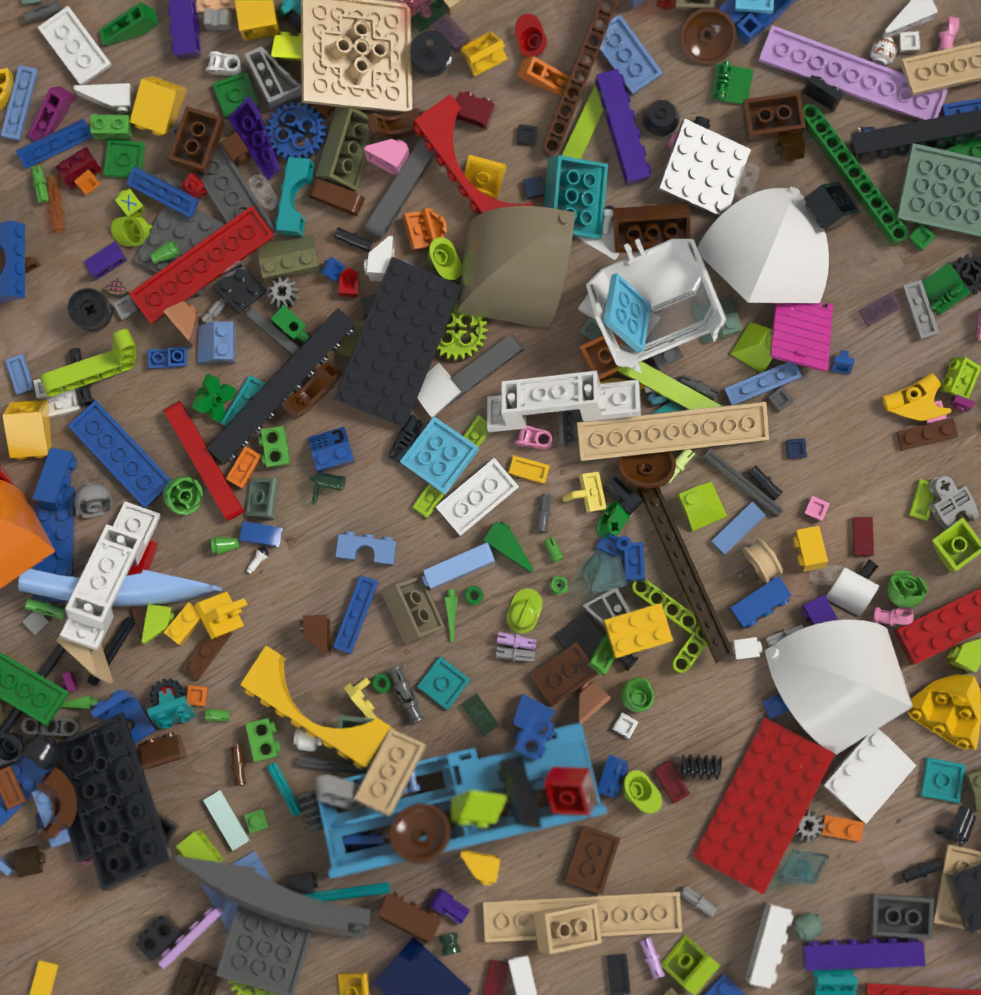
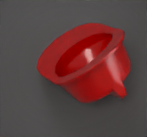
[515,13,548,57]

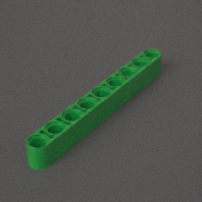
[803,104,908,246]

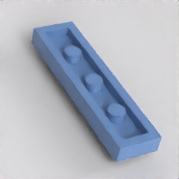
[1,65,39,142]
[724,362,802,405]

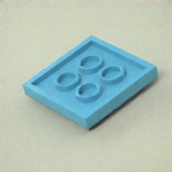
[603,273,651,353]
[400,417,480,495]

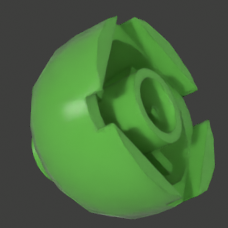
[163,476,203,515]
[887,570,928,609]

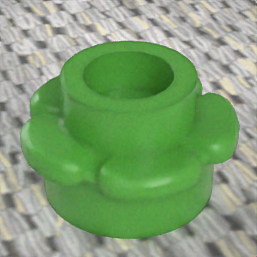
[549,576,568,595]

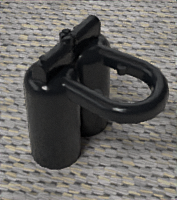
[934,806,976,847]

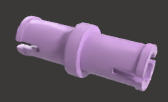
[496,631,537,651]
[639,937,665,980]

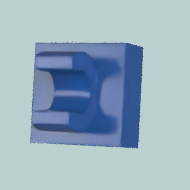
[320,257,345,283]
[831,350,854,375]

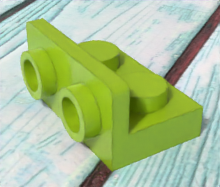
[940,357,981,399]

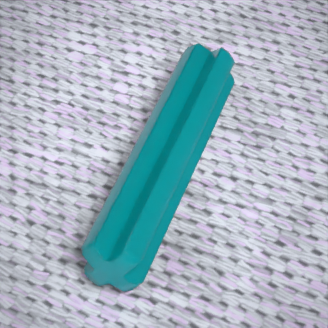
[267,762,302,817]

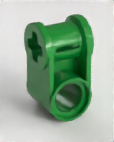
[596,501,630,538]

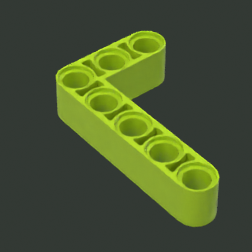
[40,329,136,397]
[631,579,707,673]

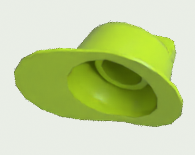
[111,216,152,246]
[428,237,462,281]
[506,588,543,634]
[623,770,662,814]

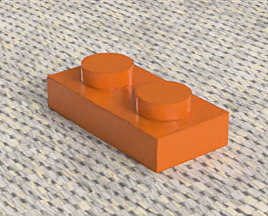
[226,446,262,489]
[821,815,864,842]

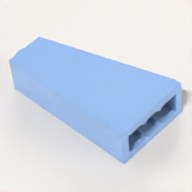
[421,543,495,590]

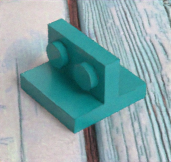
[812,969,858,995]

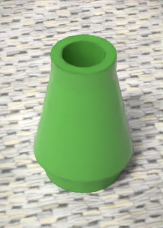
[150,240,180,264]
[210,536,239,555]

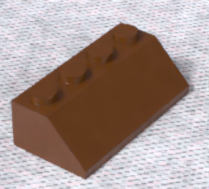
[612,203,690,252]

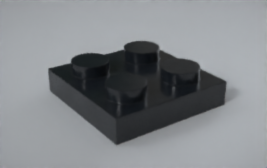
[802,75,844,112]
[212,264,266,315]

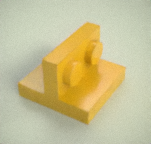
[459,31,507,76]
[464,155,507,199]
[195,592,248,640]

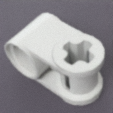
[206,51,243,77]

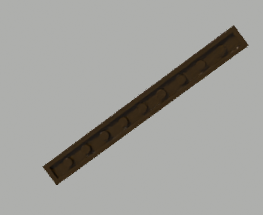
[638,487,735,664]

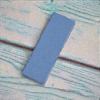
[711,501,766,555]

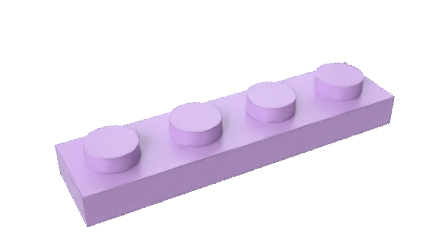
[158,906,225,969]

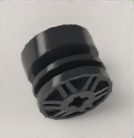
[67,288,113,332]

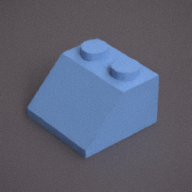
[198,321,236,364]

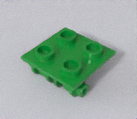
[711,61,753,104]
[922,262,971,315]

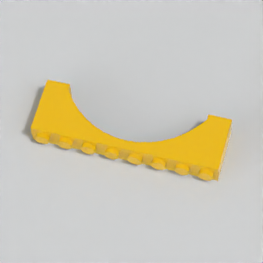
[240,646,396,770]

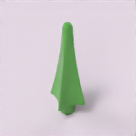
[444,589,458,642]
[60,695,100,709]

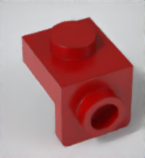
[181,173,208,198]

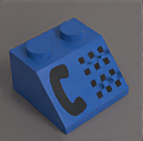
[308,426,356,474]

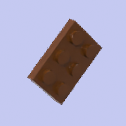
[530,641,599,707]
[565,825,621,895]

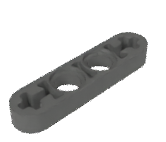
[244,306,299,355]

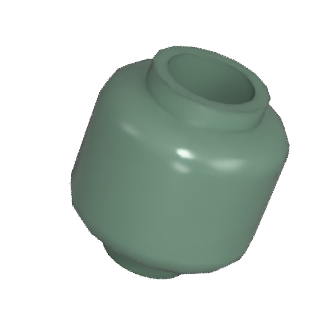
[793,912,823,941]

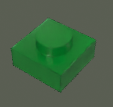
[908,224,936,251]

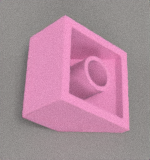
[364,139,410,176]

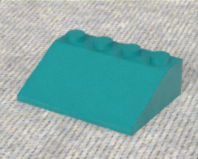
[544,155,608,239]

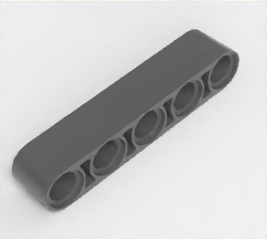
[450,334,524,404]

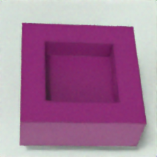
[950,394,975,413]
[61,671,79,693]

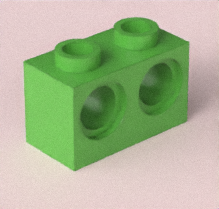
[90,115,133,140]
[259,426,291,469]
[245,718,281,762]

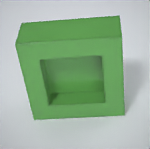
[244,808,269,834]

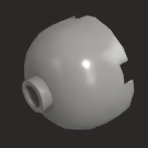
[74,483,114,519]

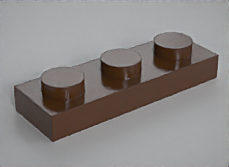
[897,418,958,451]
[182,632,233,680]

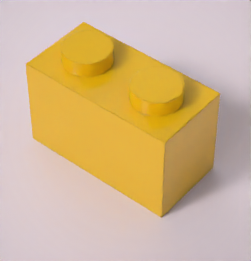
[793,526,828,572]
[164,602,202,645]

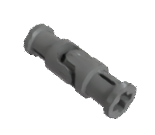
[387,665,425,725]

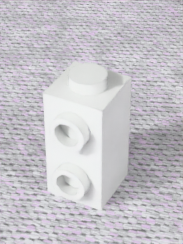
[508,954,537,995]

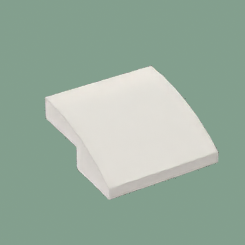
[417,363,461,417]
[33,379,81,418]
[826,567,879,617]

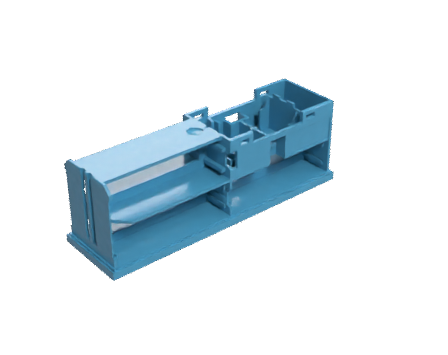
[316,723,607,879]

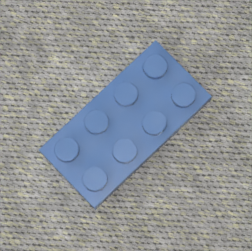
[590,14,663,96]

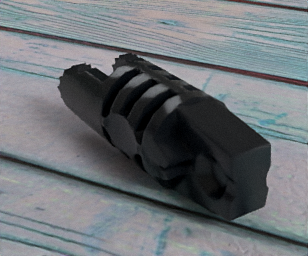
[388,414,423,463]

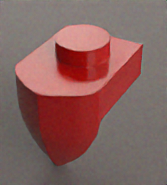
[339,267,358,298]

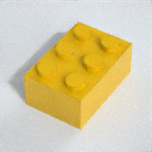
[603,603,673,659]

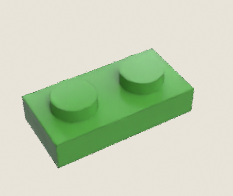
[587,634,615,676]

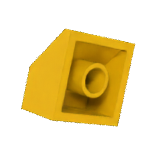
[461,849,501,885]

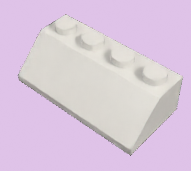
[745,902,793,988]

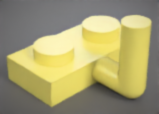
[562,472,606,513]
[344,677,376,719]

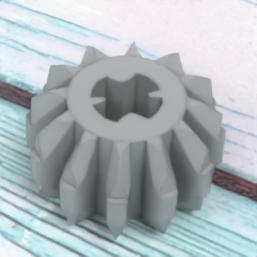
[267,277,299,309]
[795,809,824,843]

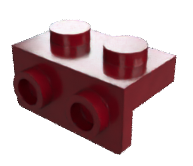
[55,147,102,190]

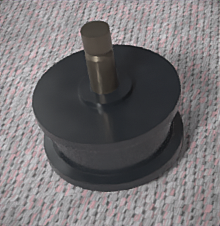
[410,31,452,77]

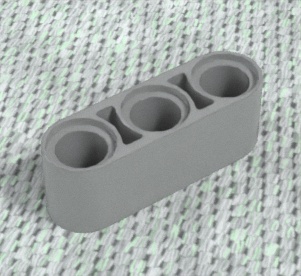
[315,775,365,810]

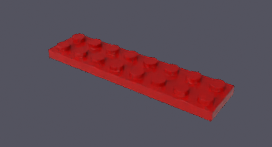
[128,206,275,325]

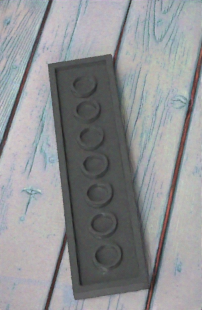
[168,123,280,245]

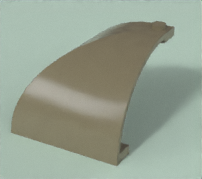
[456,206,575,329]

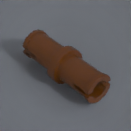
[230,745,246,786]

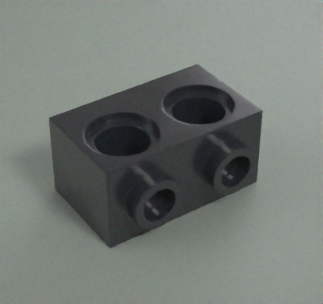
[136,915,183,961]

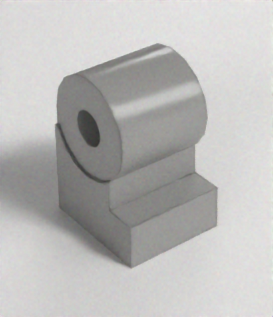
[204,8,233,30]

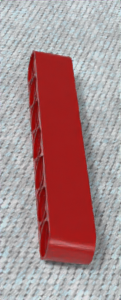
[163,400,245,522]

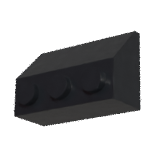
[497,756,542,828]

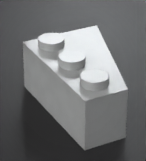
[244,46,302,110]
[582,587,631,628]

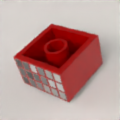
[544,766,597,816]

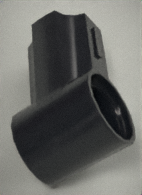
[604,477,643,515]

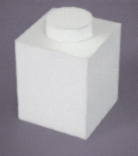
[731,637,762,660]

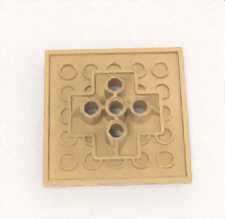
[301,0,412,113]

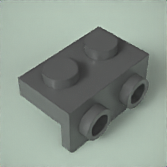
[557,409,583,447]

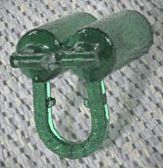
[310,472,346,505]

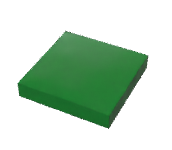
[212,71,260,120]
[103,139,146,179]

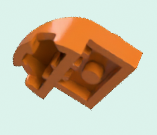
[402,208,447,251]

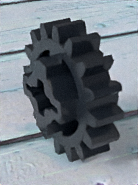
[952,254,981,295]

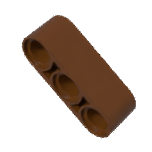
[308,178,365,216]

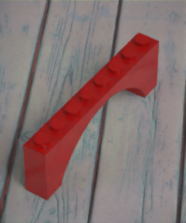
[412,94,532,215]

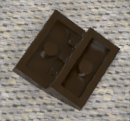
[170,957,221,995]

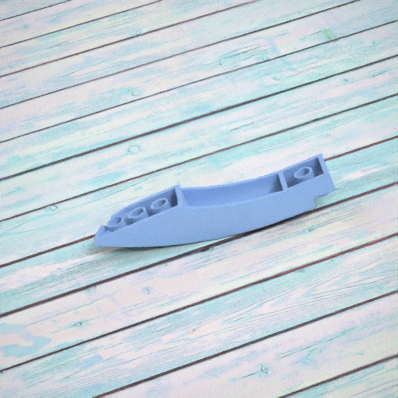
[18,569,223,607]

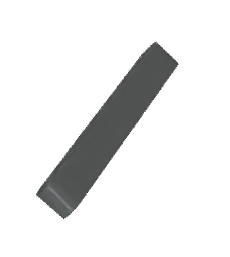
[364,137,435,240]

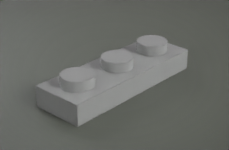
[902,280,939,340]

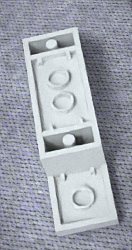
[487,371,641,432]
[60,501,161,651]

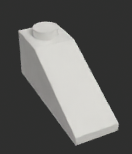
[882,0,938,38]
[74,83,134,114]

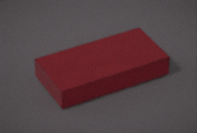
[852,517,874,556]
[653,760,690,804]
[482,959,509,995]

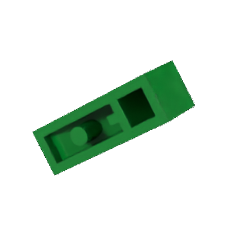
[99,2,159,46]
[483,521,534,573]

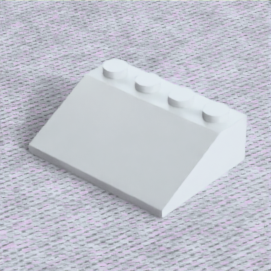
[821,729,916,824]

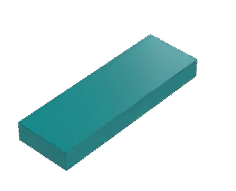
[221,375,265,426]

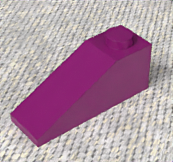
[27,86,75,141]

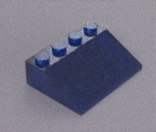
[373,937,472,995]

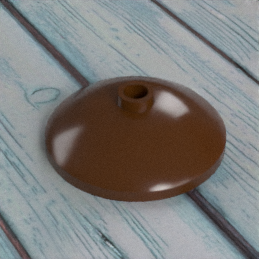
[680,7,737,64]
[618,451,676,488]
[390,804,451,864]

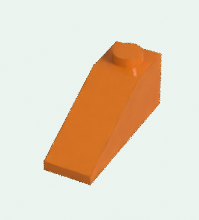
[517,56,575,99]

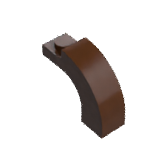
[367,108,424,140]
[281,361,342,418]
[37,767,77,841]

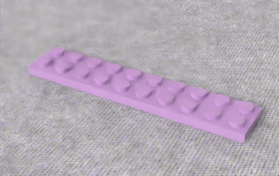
[758,25,948,121]

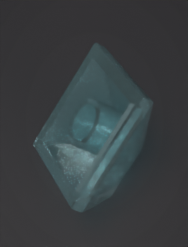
[582,549,627,594]
[778,850,829,885]

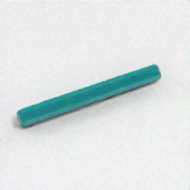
[302,882,391,902]

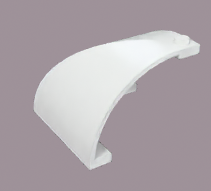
[697,187,829,303]
[765,620,912,755]

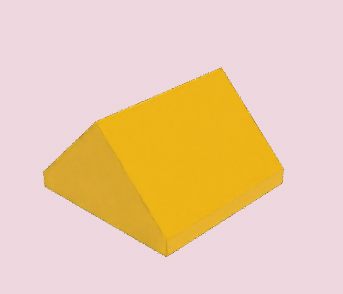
[338,971,371,995]

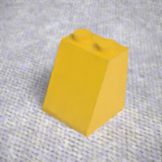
[235,0,280,41]
[130,76,187,136]
[3,399,51,460]

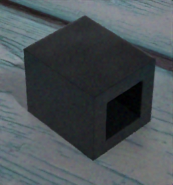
[288,872,318,895]

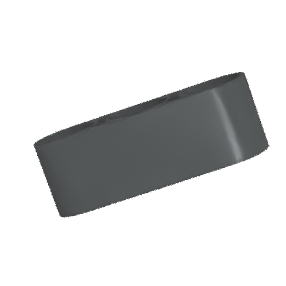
[21,717,82,736]

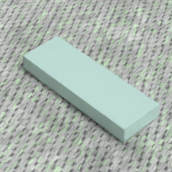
[203,790,250,851]

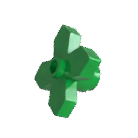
[191,374,236,423]

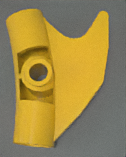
[882,373,951,421]

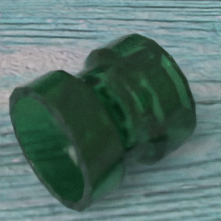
[438,932,462,956]

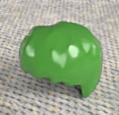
[619,677,654,712]

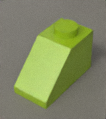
[141,604,175,645]

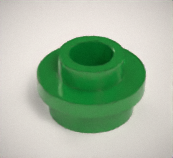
[464,586,483,605]
[372,674,391,693]

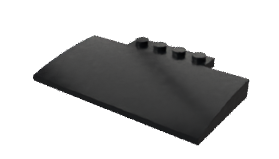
[57,712,173,891]

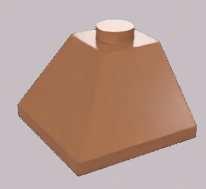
[163,301,199,347]
[577,681,611,724]

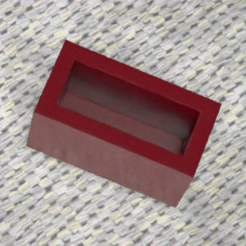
[456,91,495,130]

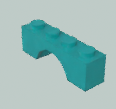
[275,157,315,237]

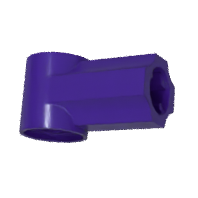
[428,887,470,925]

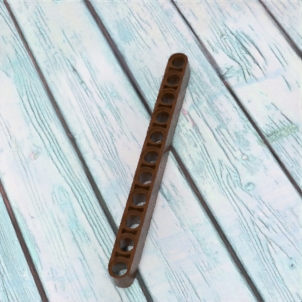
[542,0,619,156]

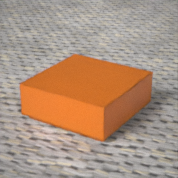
[74,169,100,196]
[187,685,208,706]

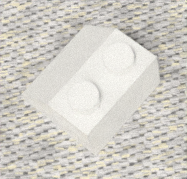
[364,236,395,282]

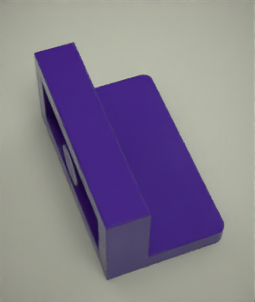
[84,242,128,280]

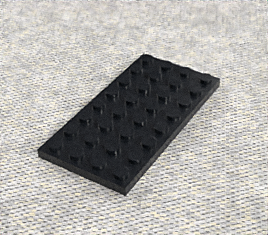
[334,257,462,427]

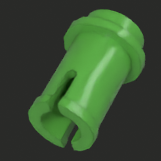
[543,537,564,563]
[205,707,230,723]

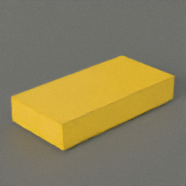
[508,455,550,484]
[30,960,59,995]

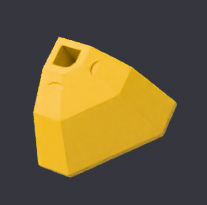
[907,674,981,750]

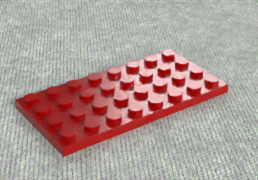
[693,717,835,895]

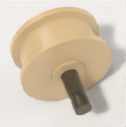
[735,537,783,584]

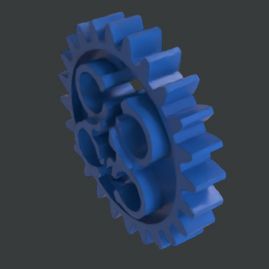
[265,101,326,161]

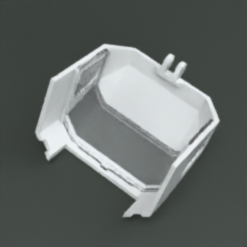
[586,239,726,373]

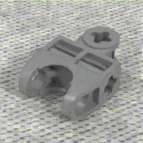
[928,476,979,530]

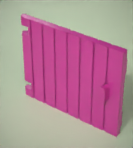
[770,301,833,372]

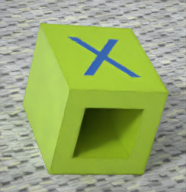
[115,189,146,217]

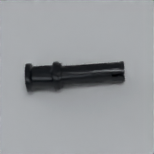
[68,348,95,406]

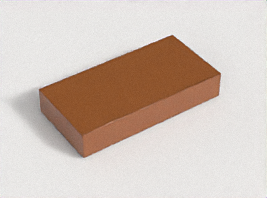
[0,766,27,810]

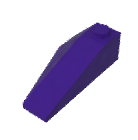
[228,96,280,181]

